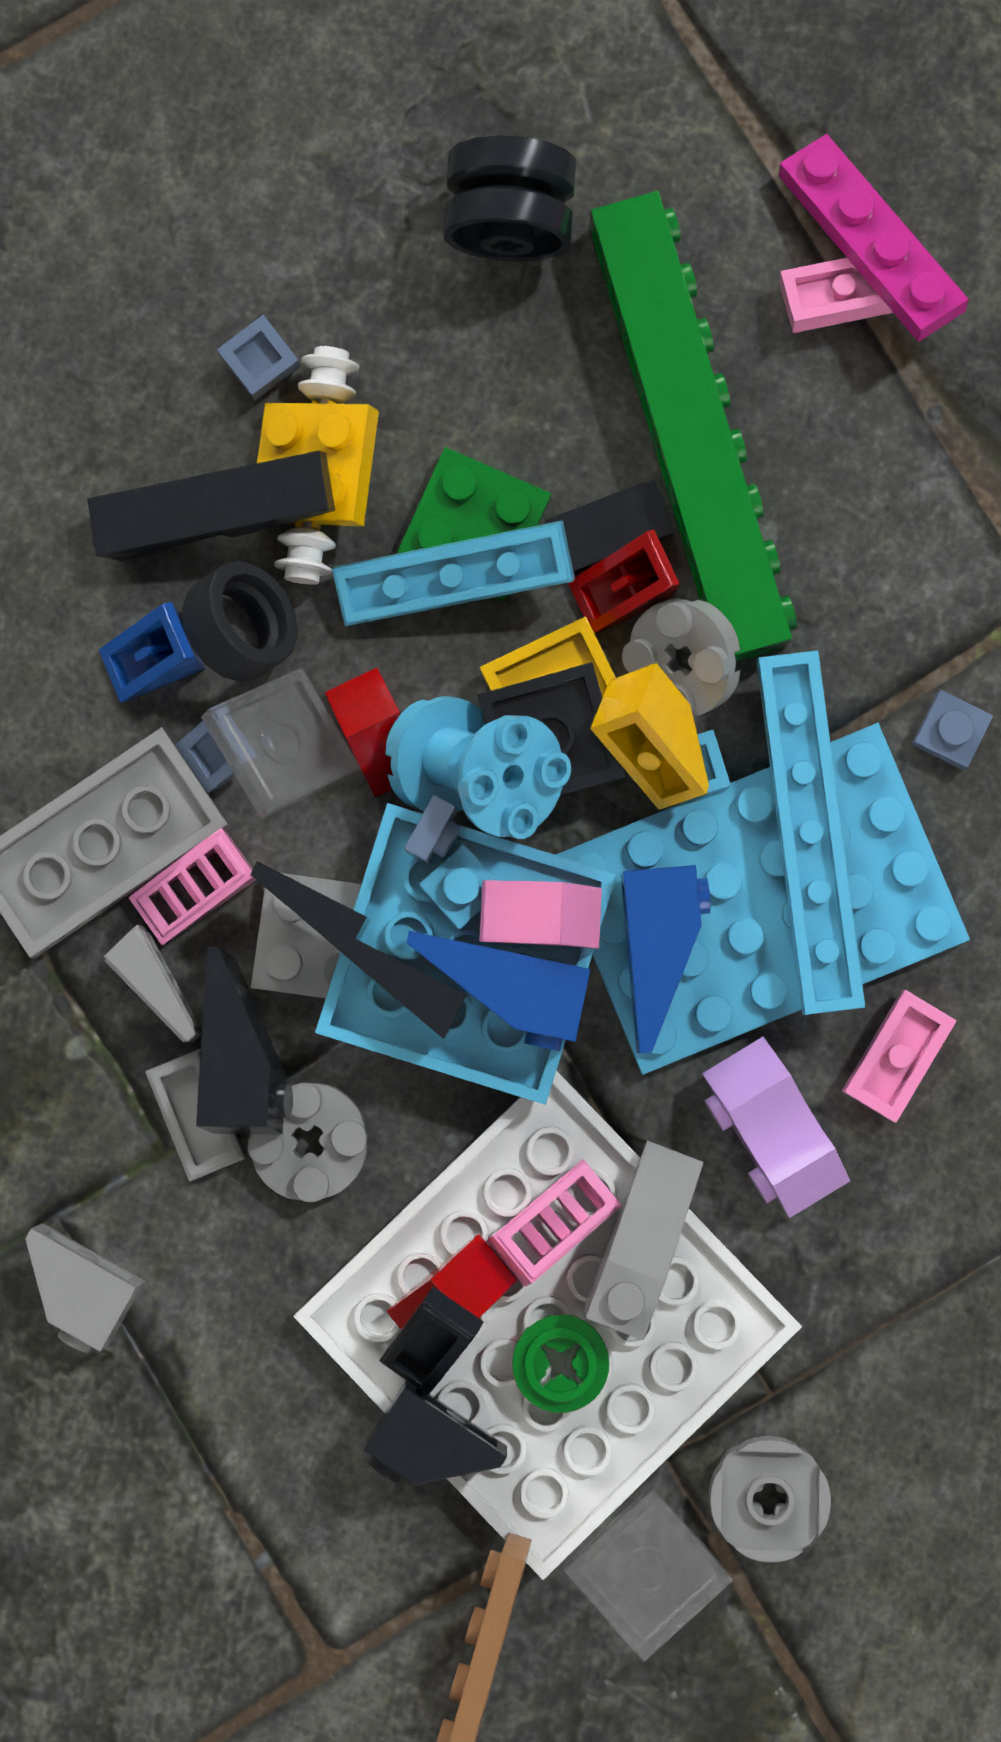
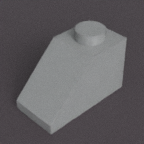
[25,1223,145,1353]

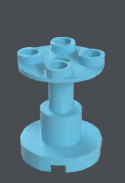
[385,696,571,839]

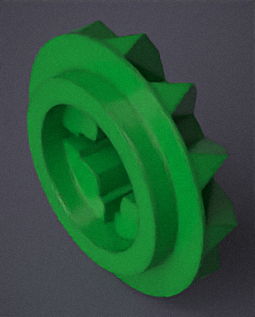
[512,1315,609,1413]

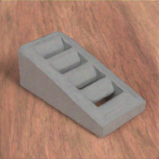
[104,925,202,1042]

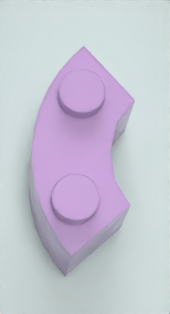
[702,1037,850,1218]

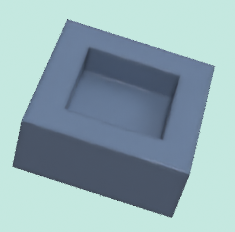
[217,315,301,401]
[911,690,993,770]
[176,710,256,793]
[404,795,461,865]

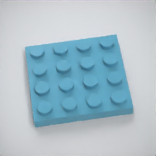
[315,803,617,1105]

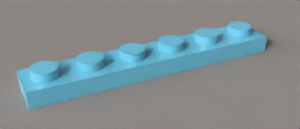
[756,650,865,1015]

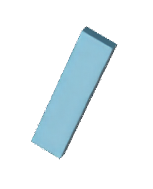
[332,520,575,626]

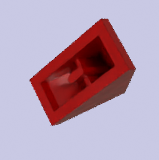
[568,530,680,634]
[325,668,401,798]
[386,1233,517,1329]

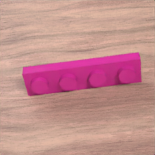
[778,134,969,342]

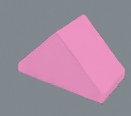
[479,880,602,949]

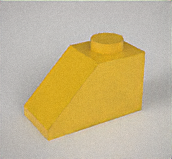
[590,663,709,810]

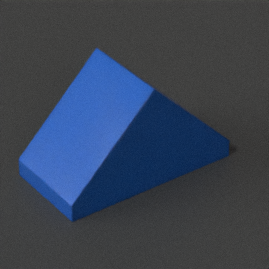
[99,602,205,703]

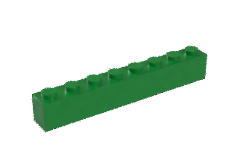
[589,191,797,662]

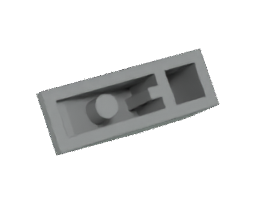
[583,1140,704,1340]

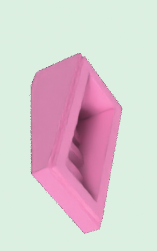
[128,828,256,946]
[487,1159,622,1287]

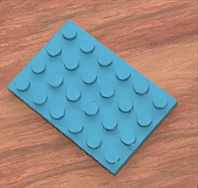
[556,723,970,1075]

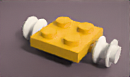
[257,346,379,585]

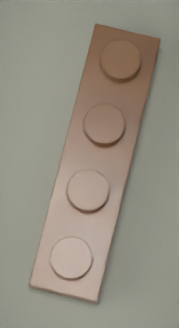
[437,1532,532,1742]

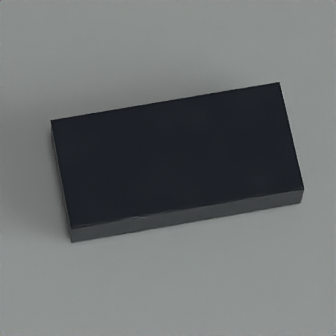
[545,478,675,574]
[379,1287,484,1395]

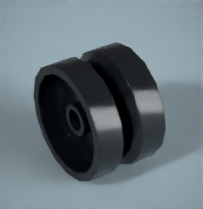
[443,135,576,262]

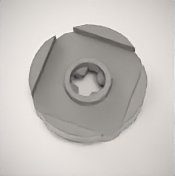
[622,598,740,716]
[248,1082,368,1202]
[708,1436,831,1562]

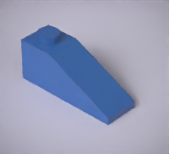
[621,865,711,1053]
[406,931,591,1051]

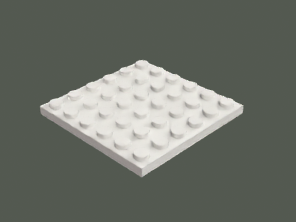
[293,1071,802,1580]

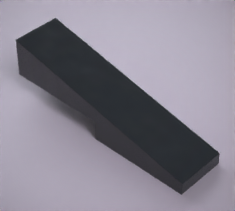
[87,451,335,561]
[250,861,467,1039]

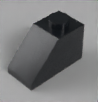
[364,1381,507,1485]

